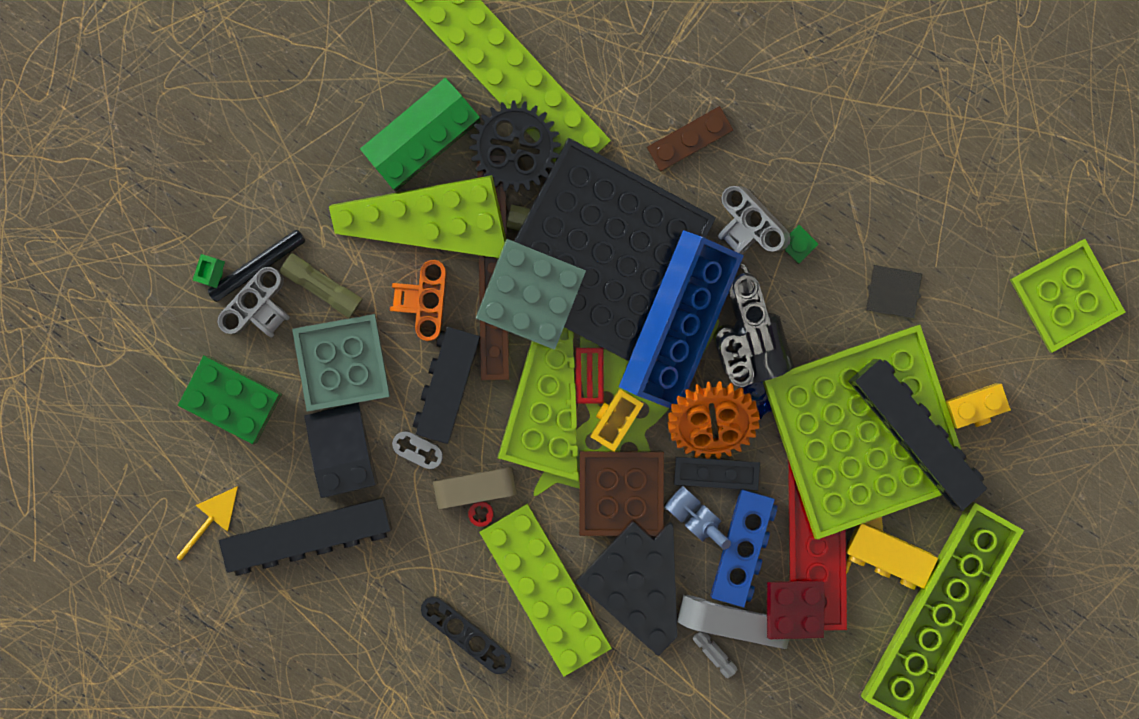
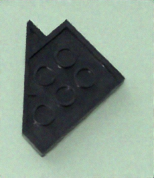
[576,520,677,657]

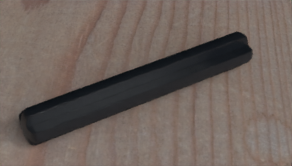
[208,230,305,302]

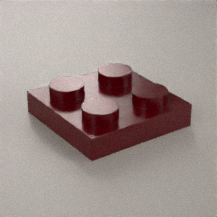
[767,581,824,639]

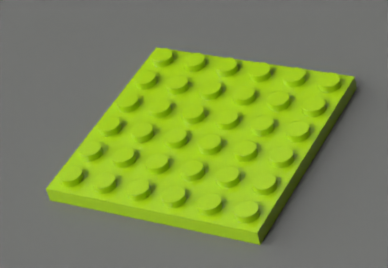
[762,325,965,539]

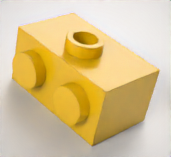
[946,383,1011,429]
[590,388,644,452]

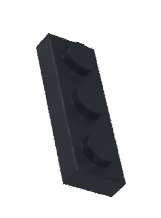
[674,457,760,490]

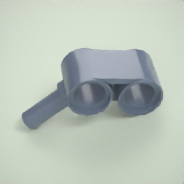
[664,485,731,550]

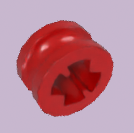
[468,501,494,527]

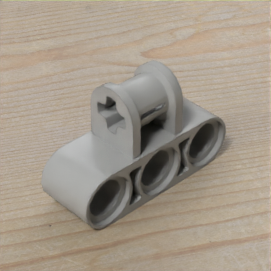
[718,186,791,254]
[218,267,290,338]

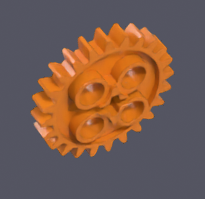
[668,381,760,459]

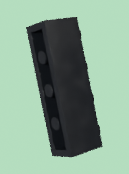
[412,326,480,444]

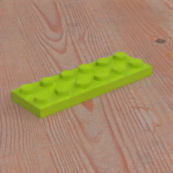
[479,503,612,677]

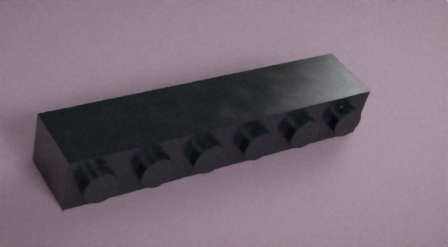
[848,359,988,511]
[219,497,392,576]

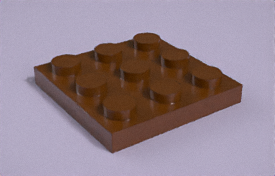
[579,451,664,536]

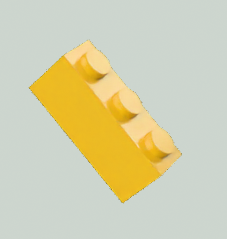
[846,523,938,590]

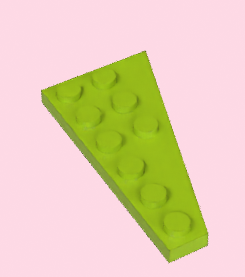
[329,175,506,258]
[497,328,579,482]

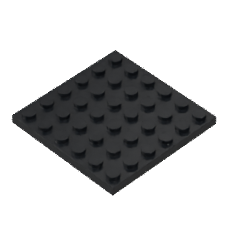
[514,138,716,362]

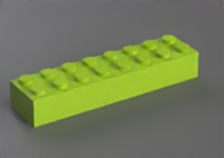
[860,502,1024,719]

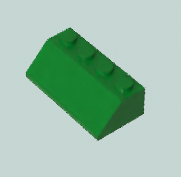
[360,78,481,192]

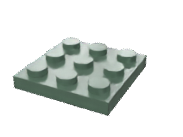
[475,239,586,350]
[292,314,390,412]

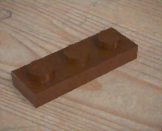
[647,106,733,172]

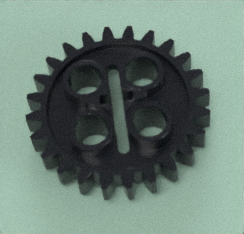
[469,100,561,193]

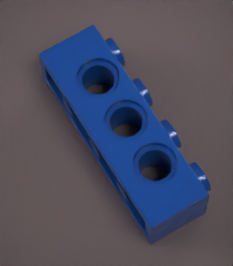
[710,489,778,607]

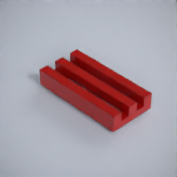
[576,348,604,404]

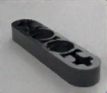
[421,596,512,674]

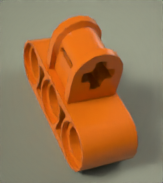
[390,260,447,341]

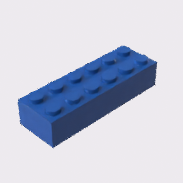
[619,230,744,409]

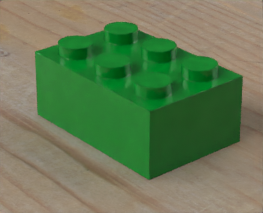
[177,355,282,444]

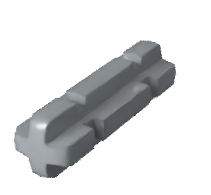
[693,631,738,678]

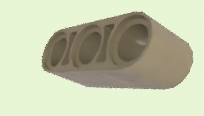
[432,467,517,509]

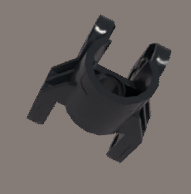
[714,262,794,387]

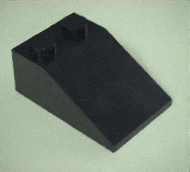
[304,402,378,498]

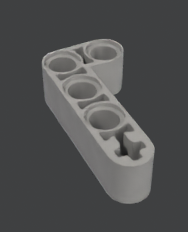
[677,594,790,649]

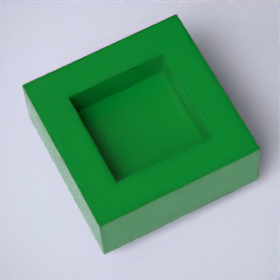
[784,225,818,264]
[193,254,225,288]

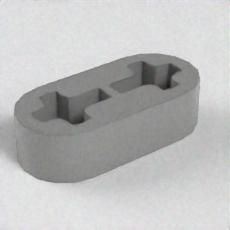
[392,431,443,469]

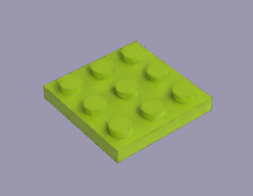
[1010,239,1126,353]

